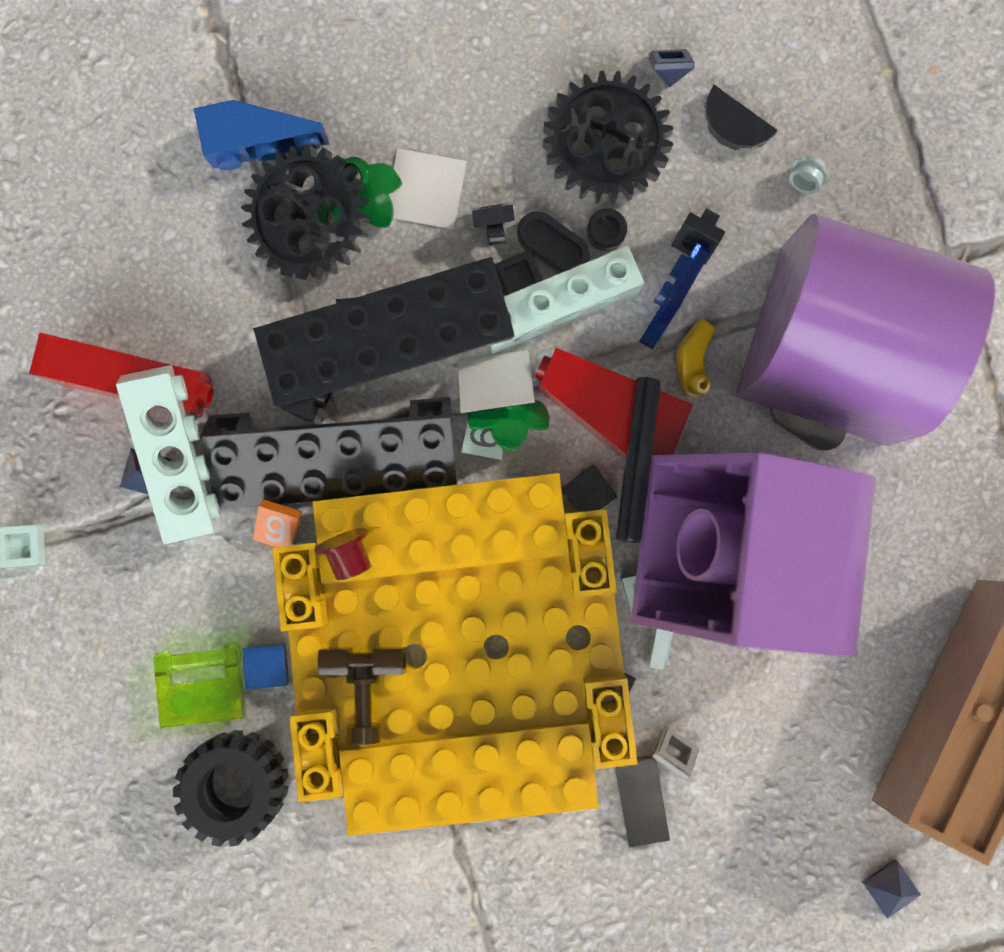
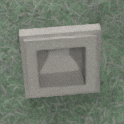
[652,726,700,781]

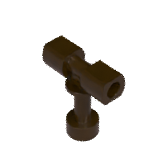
[318,647,407,745]

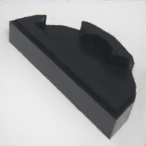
[704,84,778,150]

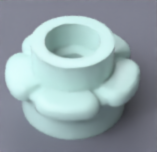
[789,156,829,194]

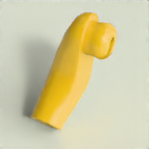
[676,319,716,398]

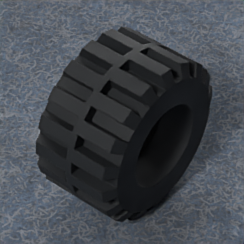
[173,730,289,847]

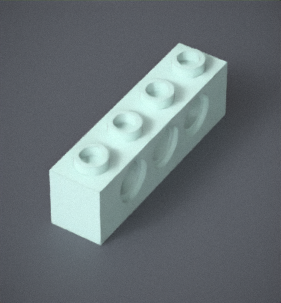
[488,246,644,355]
[116,365,221,545]

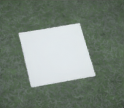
[389,148,467,230]
[457,350,535,413]

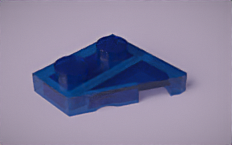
[639,243,711,350]

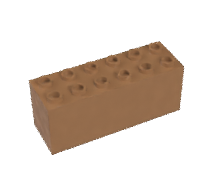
[871,579,1004,866]

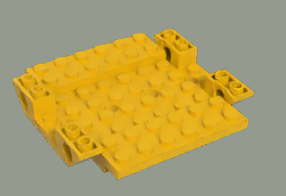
[272,473,638,836]

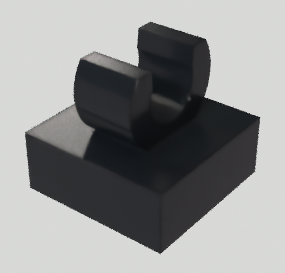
[471,202,515,245]
[671,208,726,265]

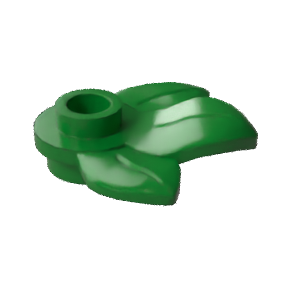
[331,157,402,228]
[468,399,550,451]

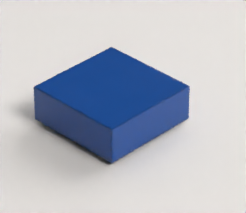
[242,643,289,690]

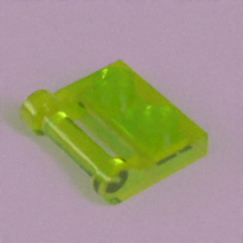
[153,643,246,729]

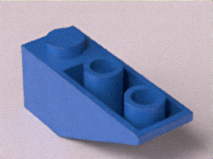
[193,100,329,170]

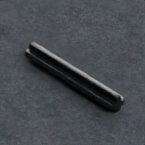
[616,377,660,543]

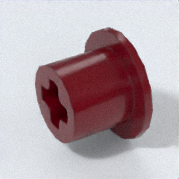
[315,528,372,581]

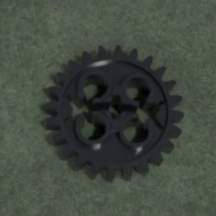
[543,70,674,204]
[241,145,372,280]

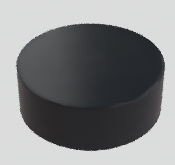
[586,208,627,251]

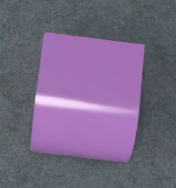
[734,214,995,446]
[631,453,876,657]

